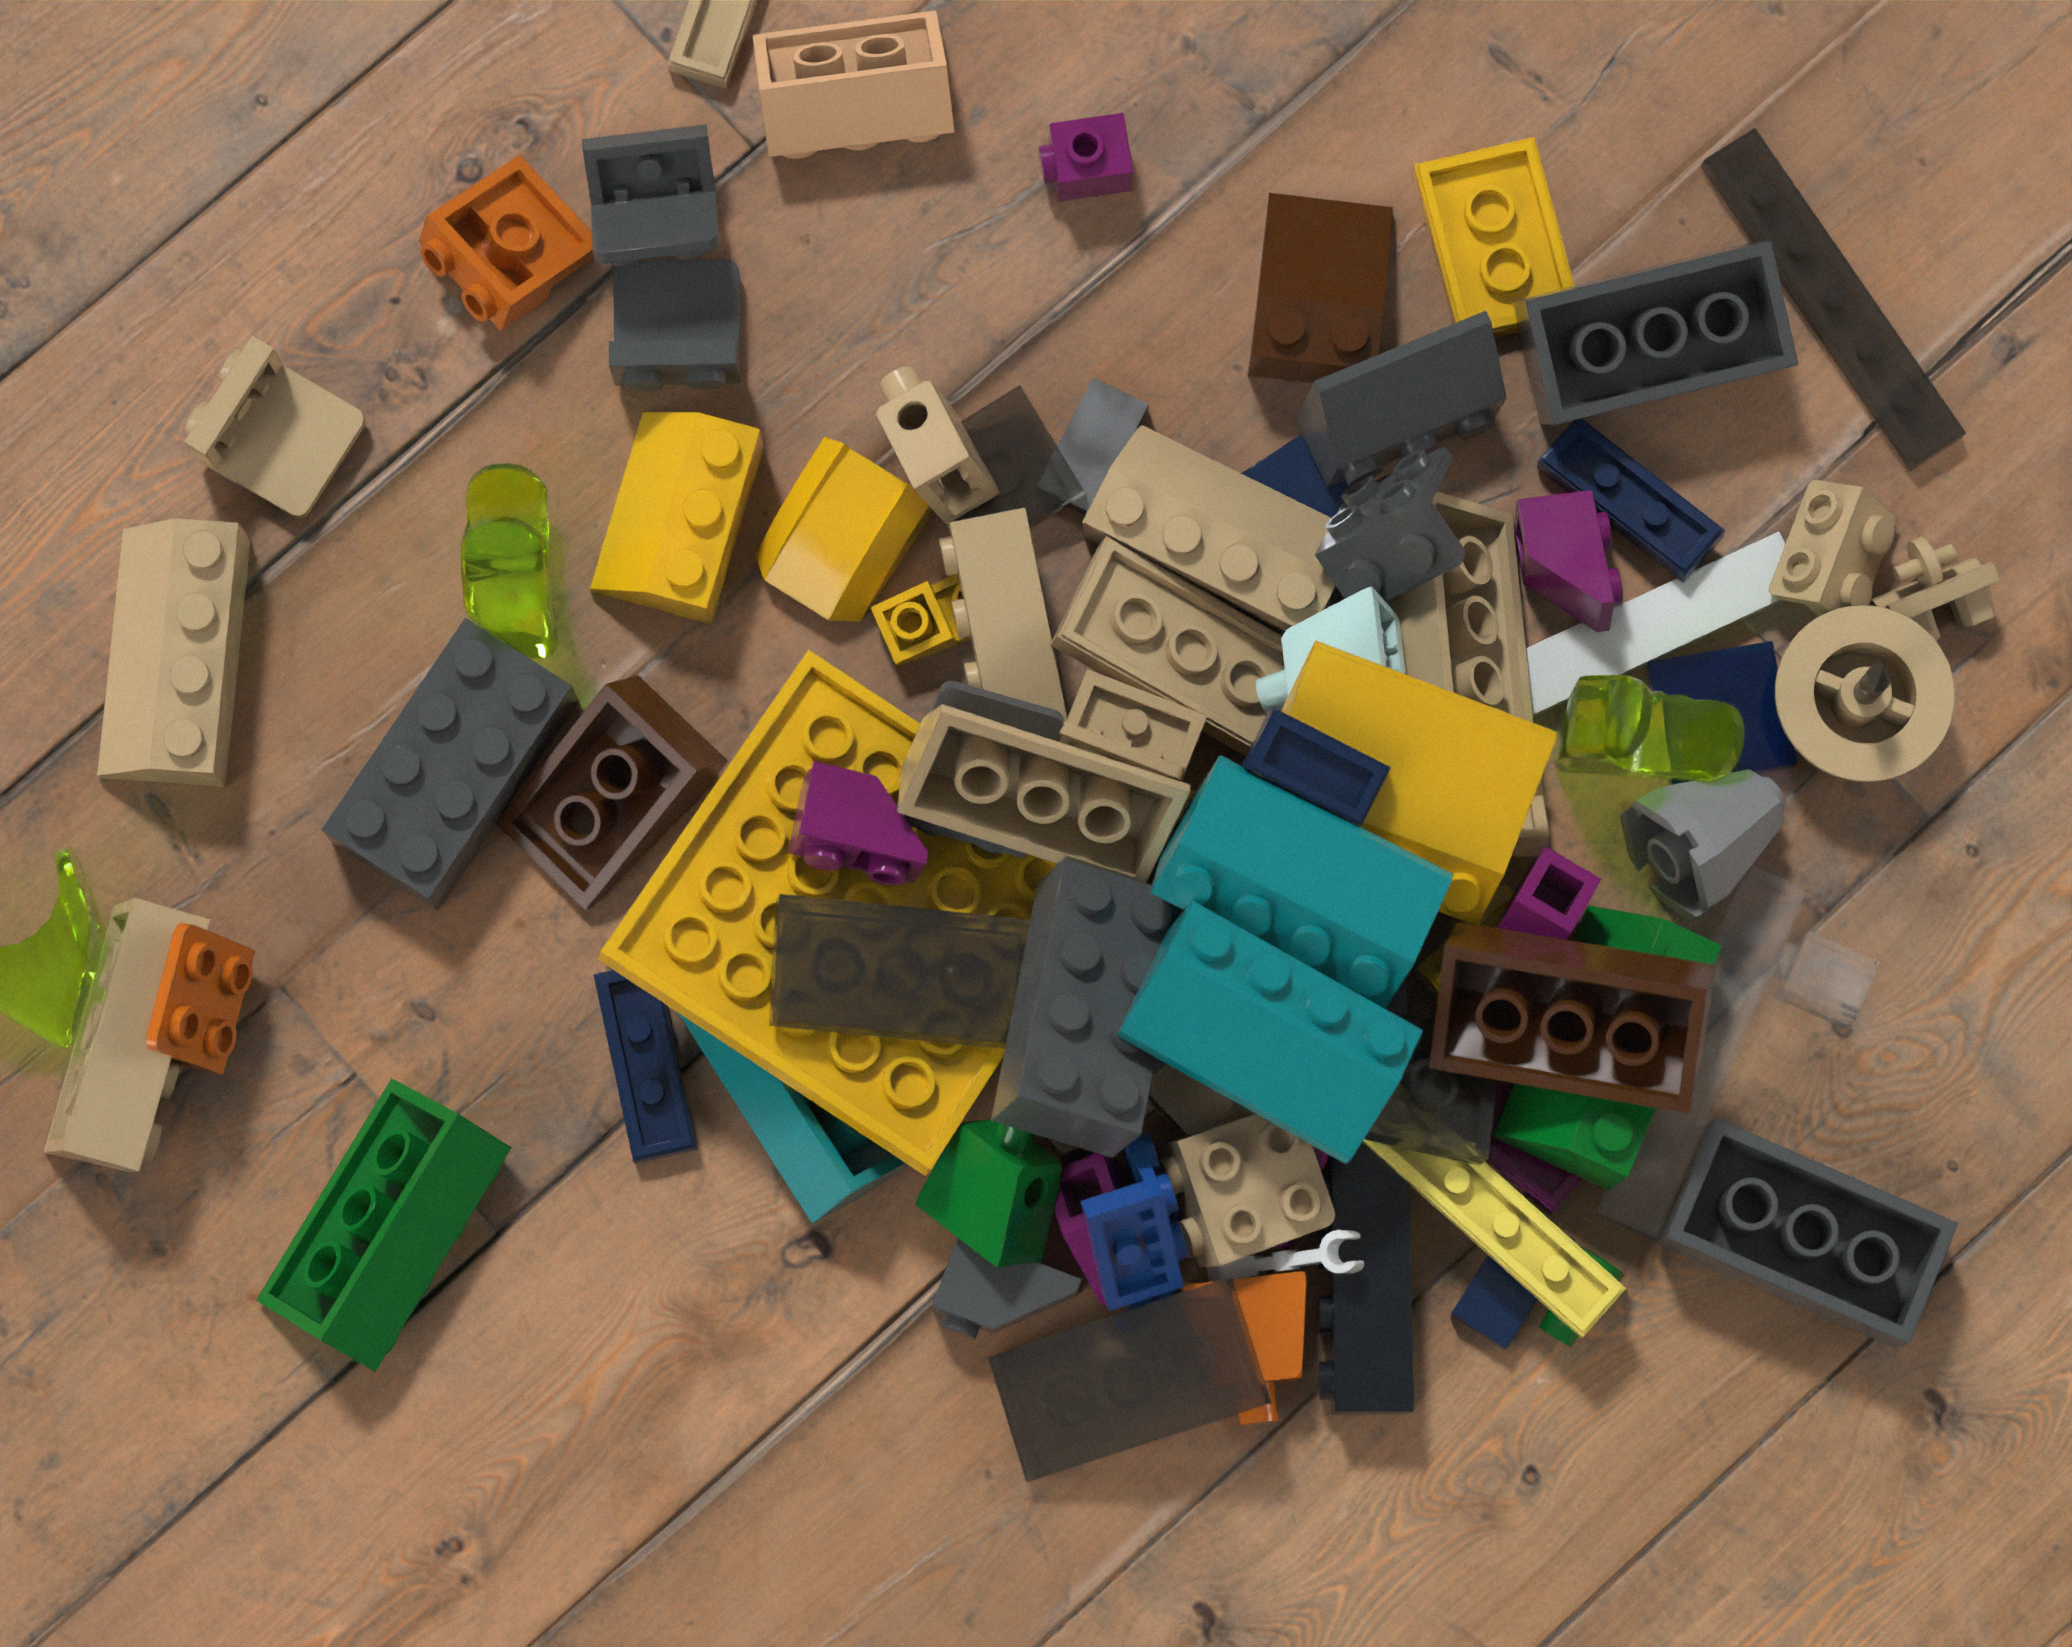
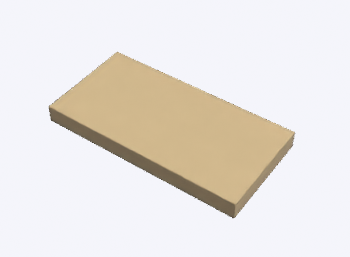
[1050,535,1285,756]

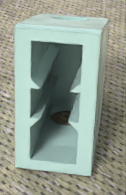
[1256,586,1406,714]

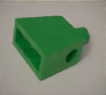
[915,1119,1063,1268]

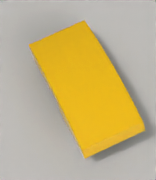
[870,574,971,666]

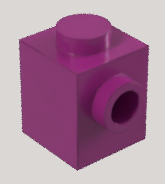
[1039,113,1133,202]

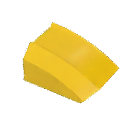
[755,437,932,622]

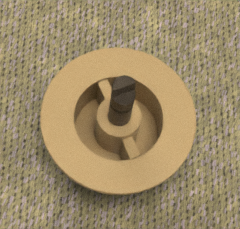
[1775,605,1955,783]

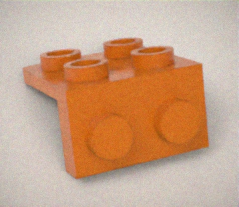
[146,923,255,1075]

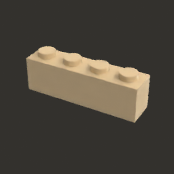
[939,508,1067,722]

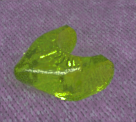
[460,463,558,659]
[1553,675,1745,782]
[0,847,102,1049]

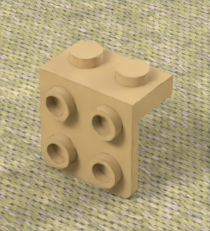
[184,336,365,519]
[1157,1113,1335,1267]

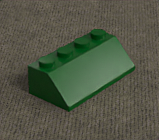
[1491,906,1722,1190]
[256,1078,512,1372]

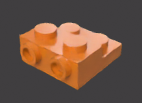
[418,154,594,331]

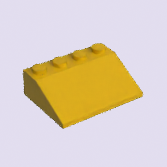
[1281,640,1557,925]

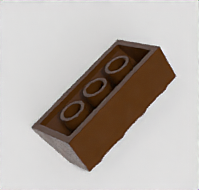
[1429,921,1716,1114]

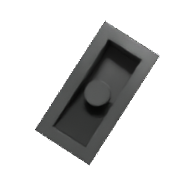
[932,1238,1082,1339]

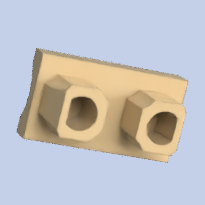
[1870,536,2000,641]

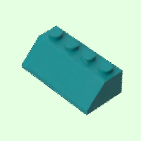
[1150,755,1453,1009]
[1116,901,1423,1164]
[678,1013,909,1224]

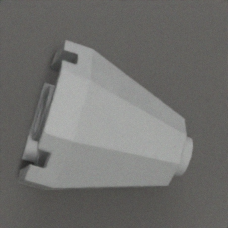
[1619,769,1785,922]

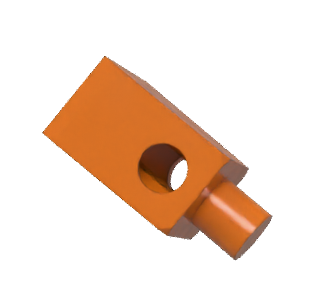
[1180,1271,1306,1426]

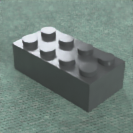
[1513,241,1799,425]
[321,618,579,911]
[991,857,1182,1158]
[1656,1118,1958,1348]

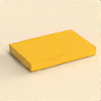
[1412,137,1575,338]

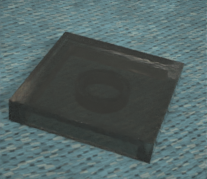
[955,385,1086,529]

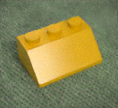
[590,412,764,625]

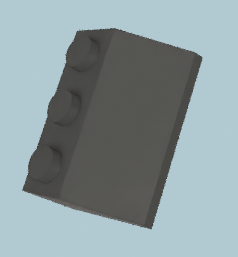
[1295,311,1507,488]

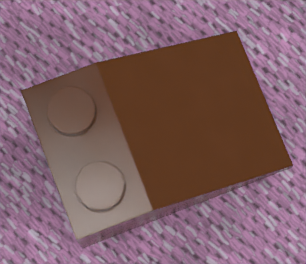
[1248,193,1393,383]
[496,675,728,910]

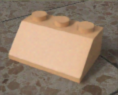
[753,10,955,159]

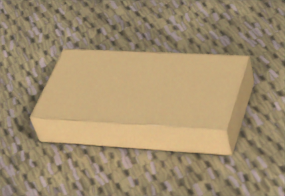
[667,0,758,89]

